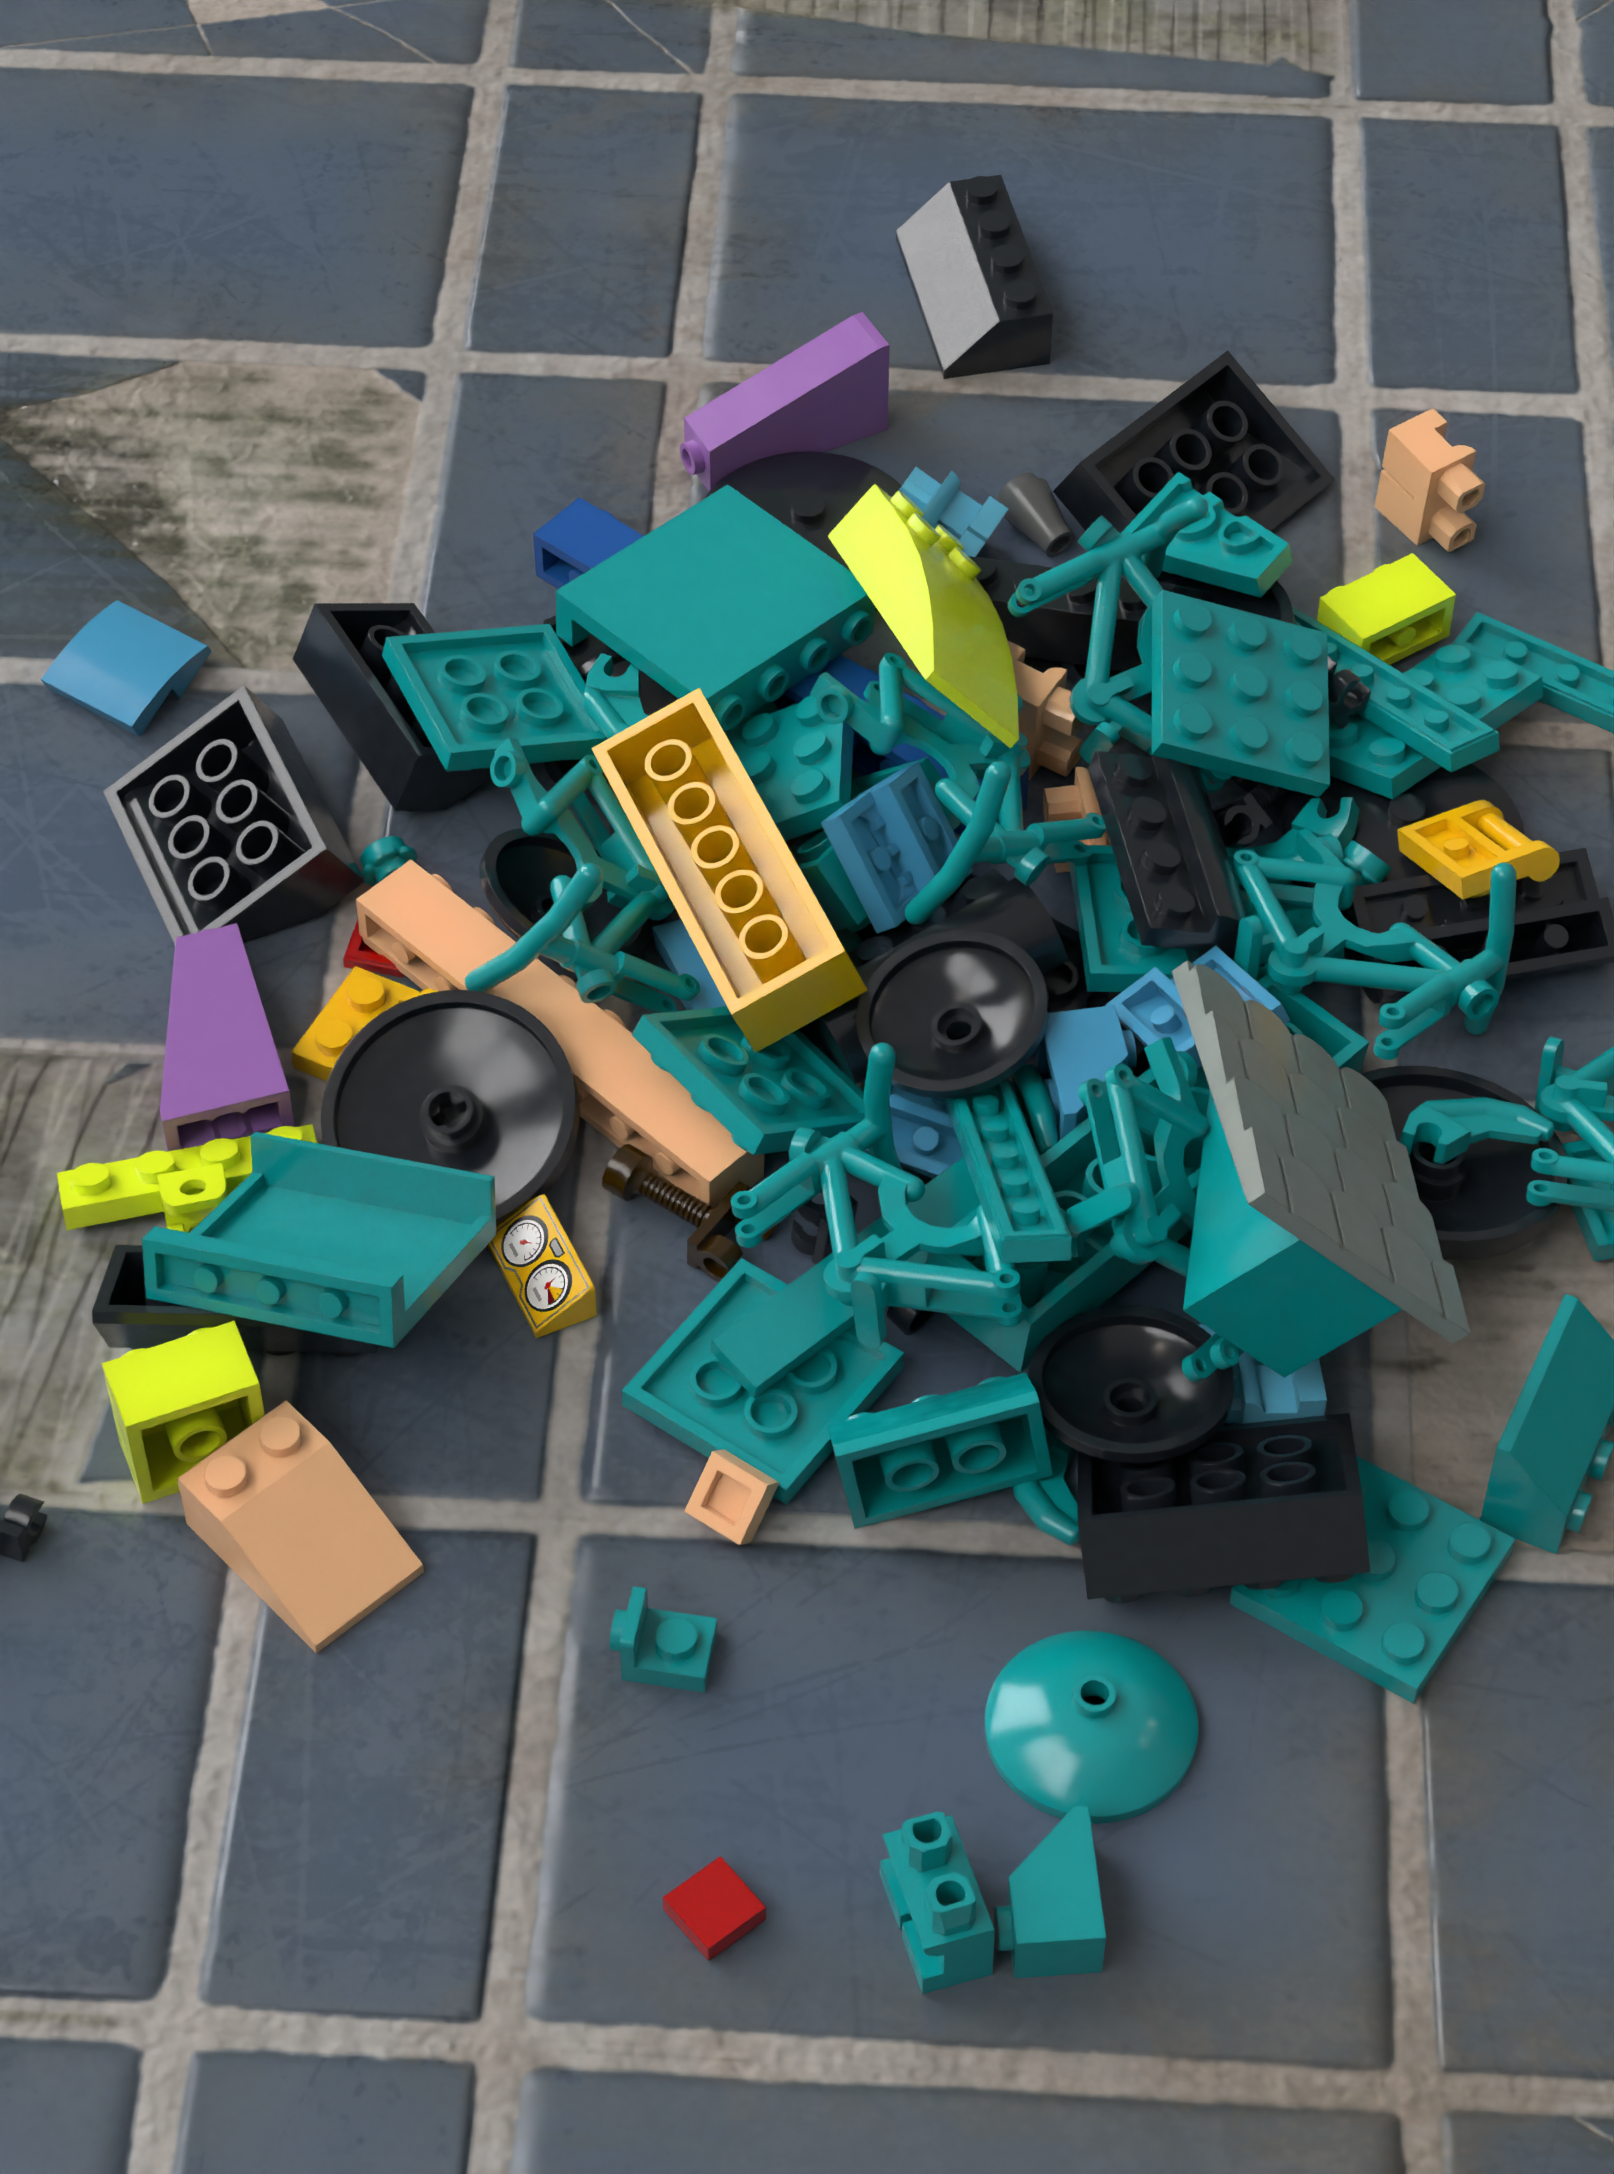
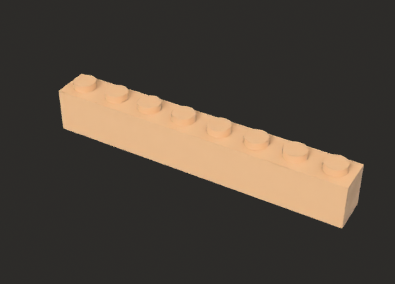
[356,860,764,1208]

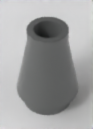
[998,472,1075,557]

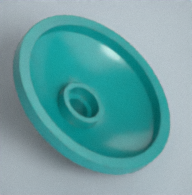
[984,1630,1199,1824]

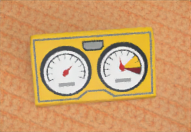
[487,1194,597,1338]

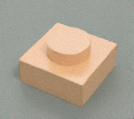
[684,1449,779,1545]

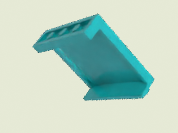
[556,484,875,731]
[142,1132,496,1348]

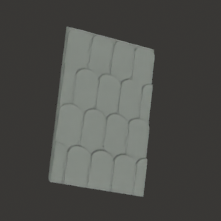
[1172,961,1471,1378]

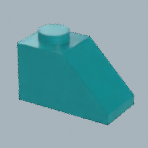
[994,1805,1106,1979]

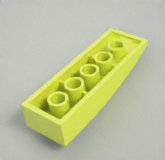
[828,484,1019,748]

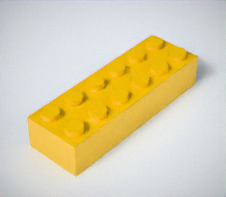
[591,688,867,1053]

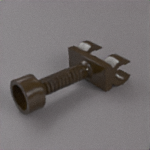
[602,1144,780,1282]

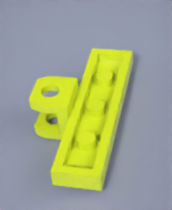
[57,1124,317,1233]

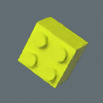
[102,1321,265,1504]

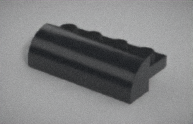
[1088,751,1248,964]
[1347,848,1614,1004]
[807,869,1068,1084]

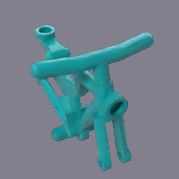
[1008,496,1232,794]
[810,652,1106,925]
[465,737,700,1014]
[1233,828,1516,1060]
[1526,1036,1614,1212]
[1065,1037,1244,1382]
[731,1042,1084,1349]

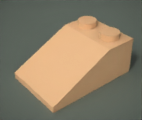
[177,1400,424,1654]

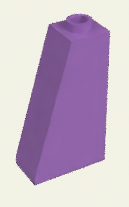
[680,312,890,491]
[160,923,295,1152]

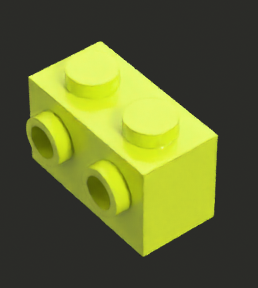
[1317,553,1456,665]

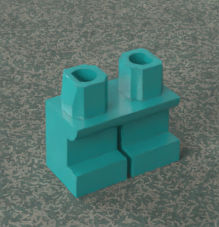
[879,1811,995,1994]

